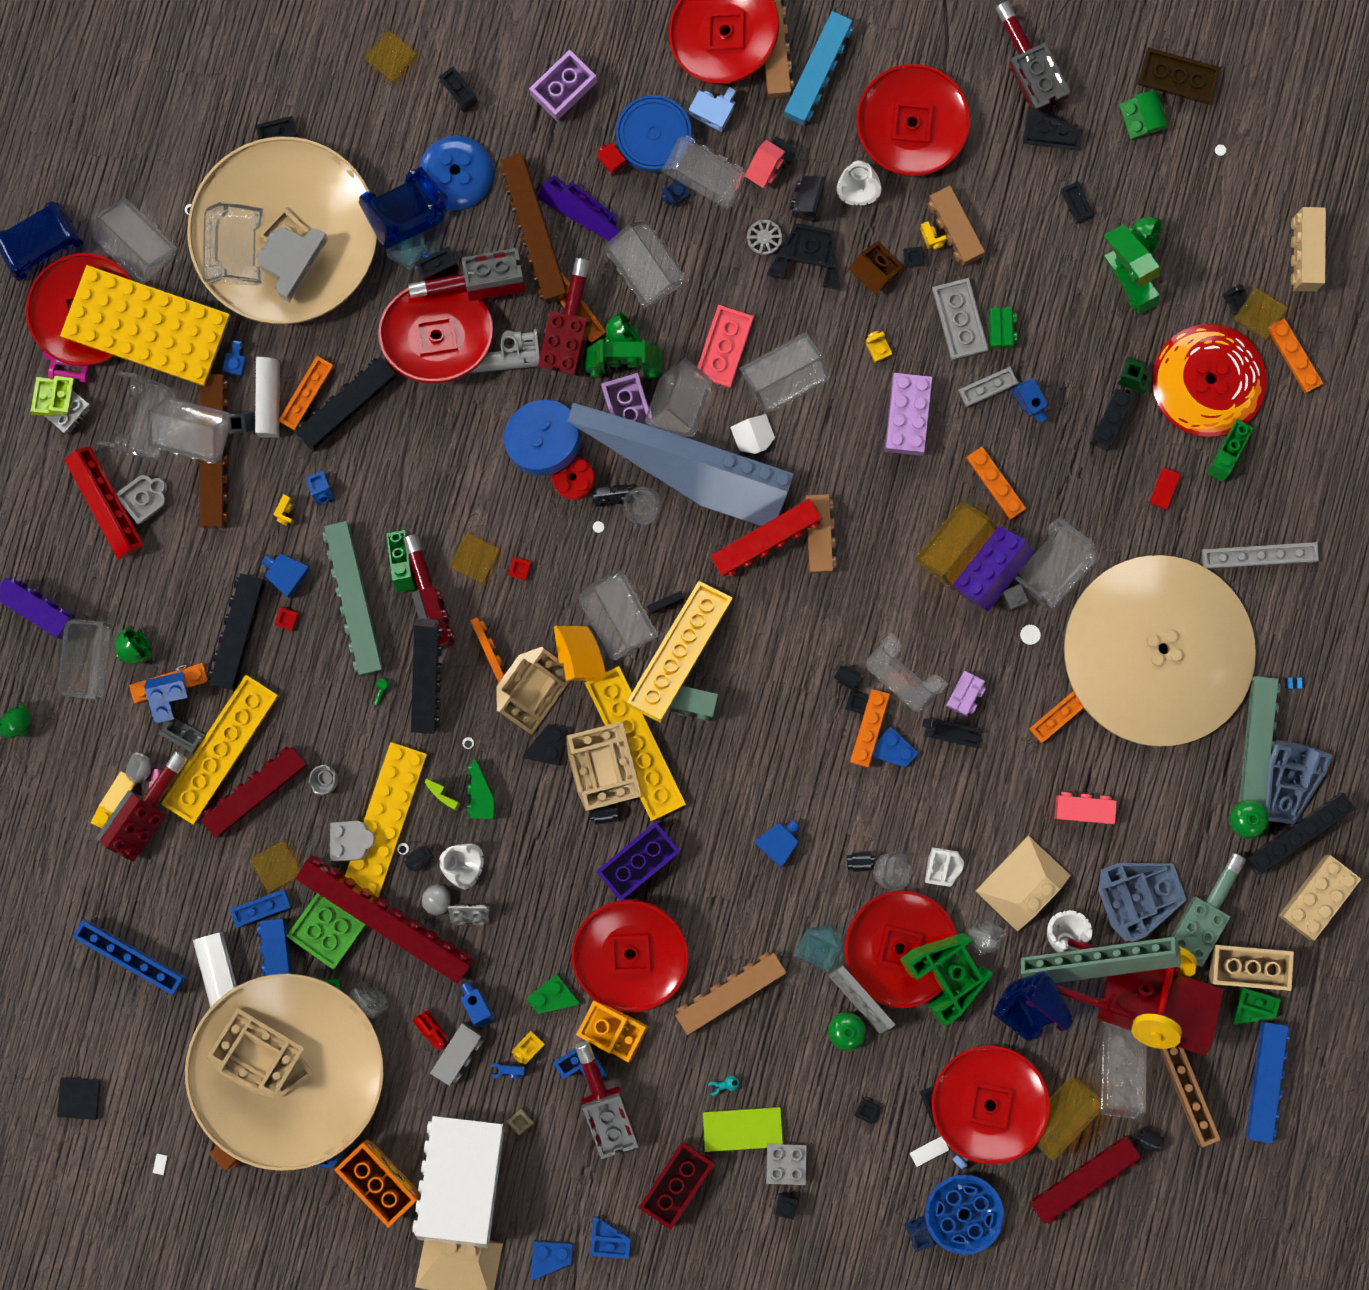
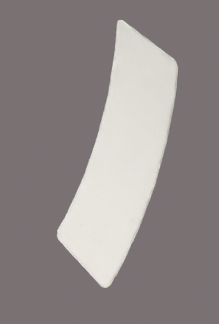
[910,1137,949,1167]

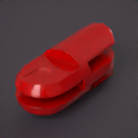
[412,1009,449,1050]

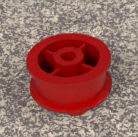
[552,456,595,500]

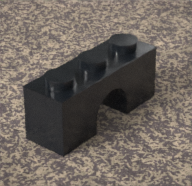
[1089,388,1134,451]

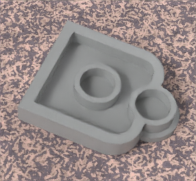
[116,475,167,525]
[330,821,375,862]

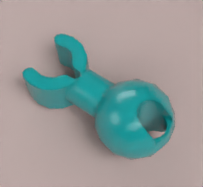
[708,1075,739,1096]

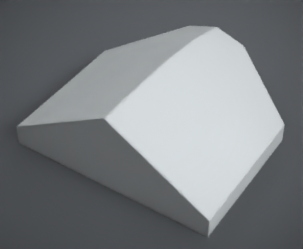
[730,414,775,454]
[925,848,964,887]

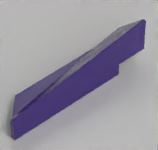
[537,175,621,243]

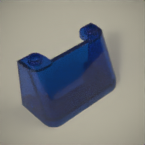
[359,167,448,249]
[0,201,84,281]
[992,971,1073,1041]

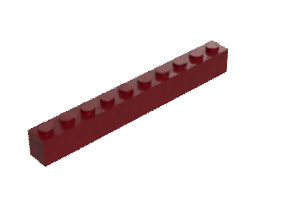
[295,855,474,984]

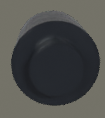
[834,665,863,690]
[589,804,618,825]
[404,845,434,872]
[847,852,875,872]
[1133,1127,1164,1152]

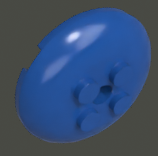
[418,136,494,210]
[925,1175,1004,1255]

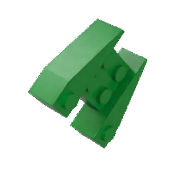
[1104,224,1160,315]
[586,339,663,379]
[900,933,993,1027]

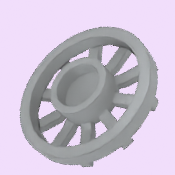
[747,220,782,255]

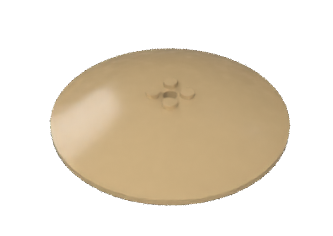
[187,137,378,324]
[1064,555,1256,747]
[185,974,383,1171]

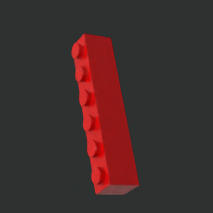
[64,446,144,559]
[710,498,823,577]

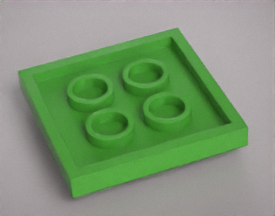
[287,893,366,970]

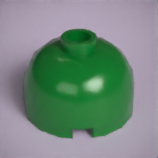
[1129,217,1161,255]
[605,312,641,342]
[115,626,152,665]
[0,701,32,738]
[1229,800,1269,839]
[828,1012,867,1051]

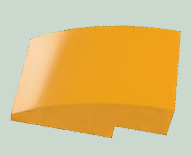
[554,626,606,681]
[576,1000,649,1062]

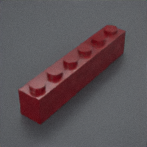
[200,747,308,838]
[1029,1136,1141,1224]

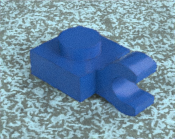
[222,340,246,376]
[491,1063,526,1078]

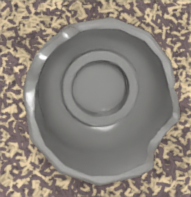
[126,752,152,783]
[309,765,338,795]
[422,884,451,916]

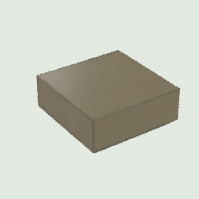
[507,1108,534,1136]

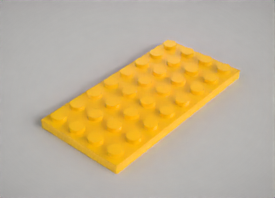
[60,265,231,386]

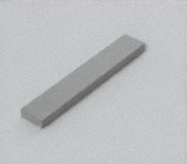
[1201,542,1319,569]

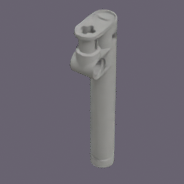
[408,329,540,379]

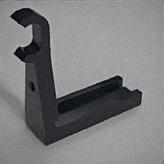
[922,717,982,748]

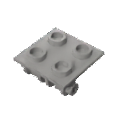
[44,390,91,435]
[448,904,490,925]
[766,1144,806,1185]

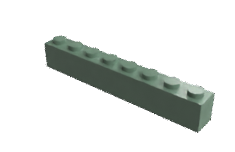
[322,521,384,676]
[1239,676,1281,808]
[1021,937,1181,987]

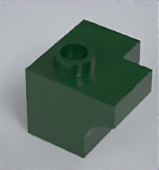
[1118,357,1151,394]

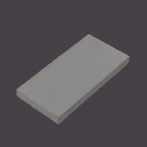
[932,278,988,361]
[829,966,895,1033]

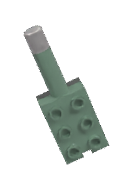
[1170,853,1246,967]

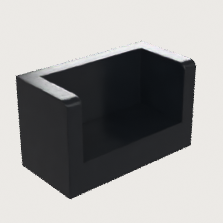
[438,66,478,112]
[415,246,459,281]

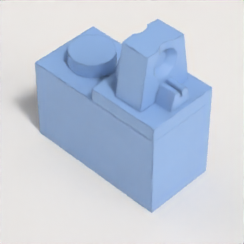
[688,87,736,132]

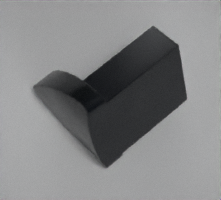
[1223,284,1252,315]

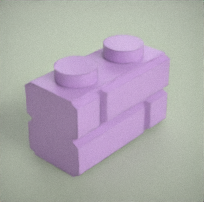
[946,671,986,716]

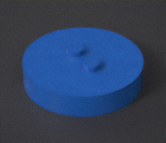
[616,95,691,173]
[504,400,582,476]

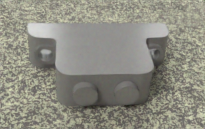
[257,227,328,303]

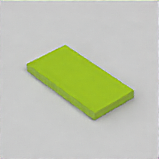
[703,1107,783,1152]

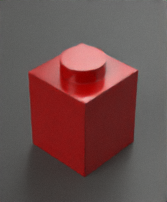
[597,143,626,176]

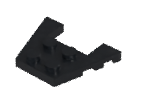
[767,223,840,290]

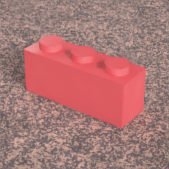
[1054,792,1117,824]

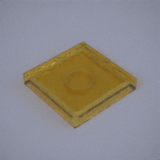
[364,30,417,83]
[1234,288,1287,340]
[449,533,500,584]
[250,840,300,893]

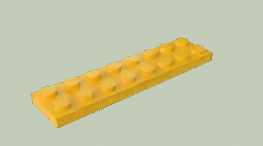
[626,581,732,723]
[585,666,686,821]
[161,675,279,825]
[345,742,428,898]

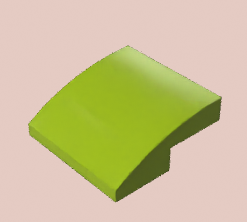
[30,376,74,415]
[425,779,462,810]

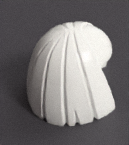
[837,161,881,206]
[439,844,484,889]
[1047,911,1092,953]

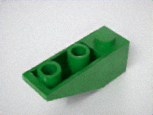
[1206,419,1253,482]
[386,530,415,593]
[467,760,496,819]

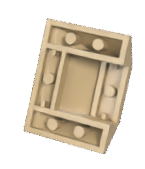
[497,647,569,735]
[566,722,641,811]
[976,835,1071,931]
[206,1008,304,1098]
[415,1240,503,1290]

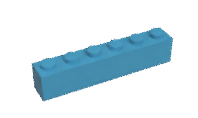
[784,11,854,126]

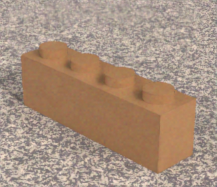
[927,186,985,266]
[805,494,836,574]

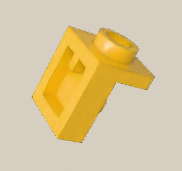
[920,222,947,250]
[865,331,892,363]
[273,494,294,526]
[511,1031,545,1065]

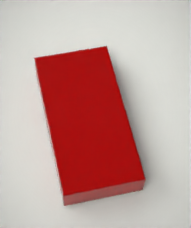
[1149,467,1181,510]

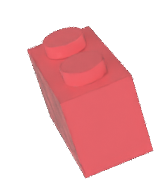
[745,140,785,188]

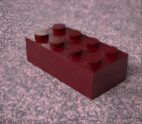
[638,1140,715,1230]

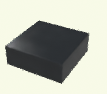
[903,246,925,269]
[845,691,869,715]
[854,1098,880,1124]

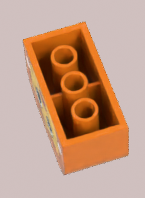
[335,1139,420,1228]

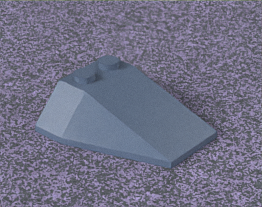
[1265,740,1333,824]
[1098,863,1186,942]

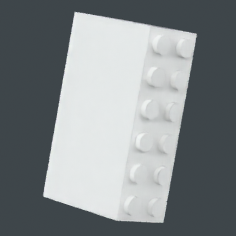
[413,1116,504,1248]

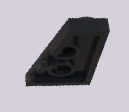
[1023,106,1082,150]

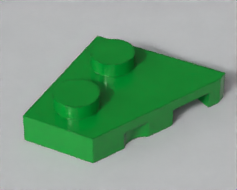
[526,974,580,1014]
[1232,988,1281,1025]

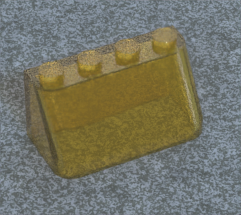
[915,500,997,591]
[1036,1078,1107,1162]

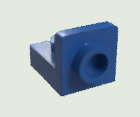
[306,471,334,505]

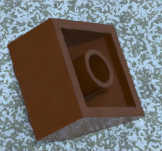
[848,241,904,295]

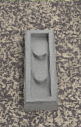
[958,366,1018,408]

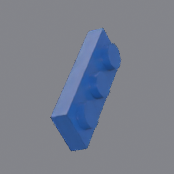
[229,889,291,928]

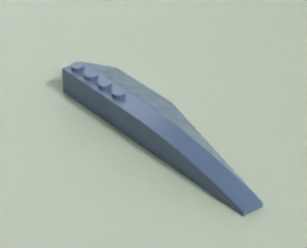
[567,403,793,526]

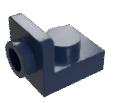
[660,178,691,207]
[904,1217,934,1252]

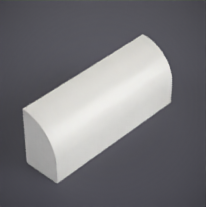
[255,357,280,438]
[193,932,237,1008]

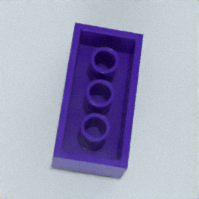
[952,525,1035,612]
[0,577,78,641]
[596,822,681,900]

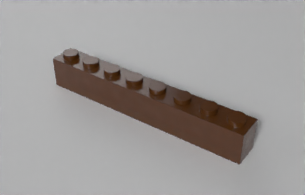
[499,152,568,304]
[199,374,229,528]

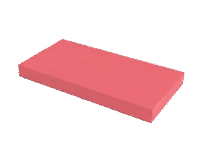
[694,305,754,388]

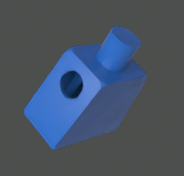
[1010,378,1048,423]
[261,554,310,598]
[754,820,800,867]
[461,981,497,1028]

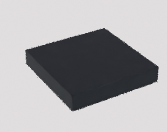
[57,1077,101,1120]

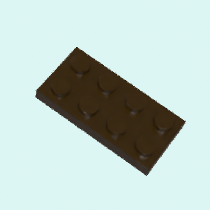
[1137,47,1221,105]

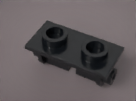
[593,484,633,507]

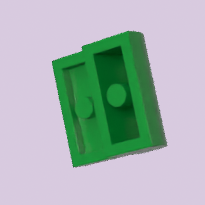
[1119,91,1169,140]

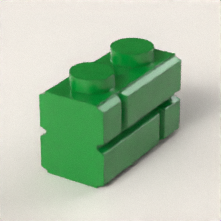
[988,307,1017,349]

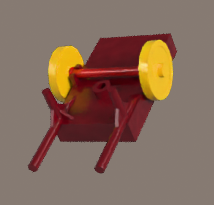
[1055,937,1223,1056]

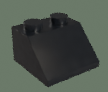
[790,176,825,222]

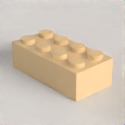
[1291,207,1326,291]
[1279,855,1361,941]
[1209,945,1294,991]

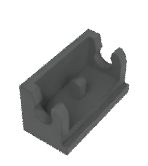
[159,717,206,753]

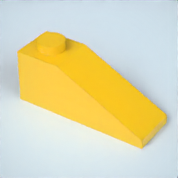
[91,771,137,828]

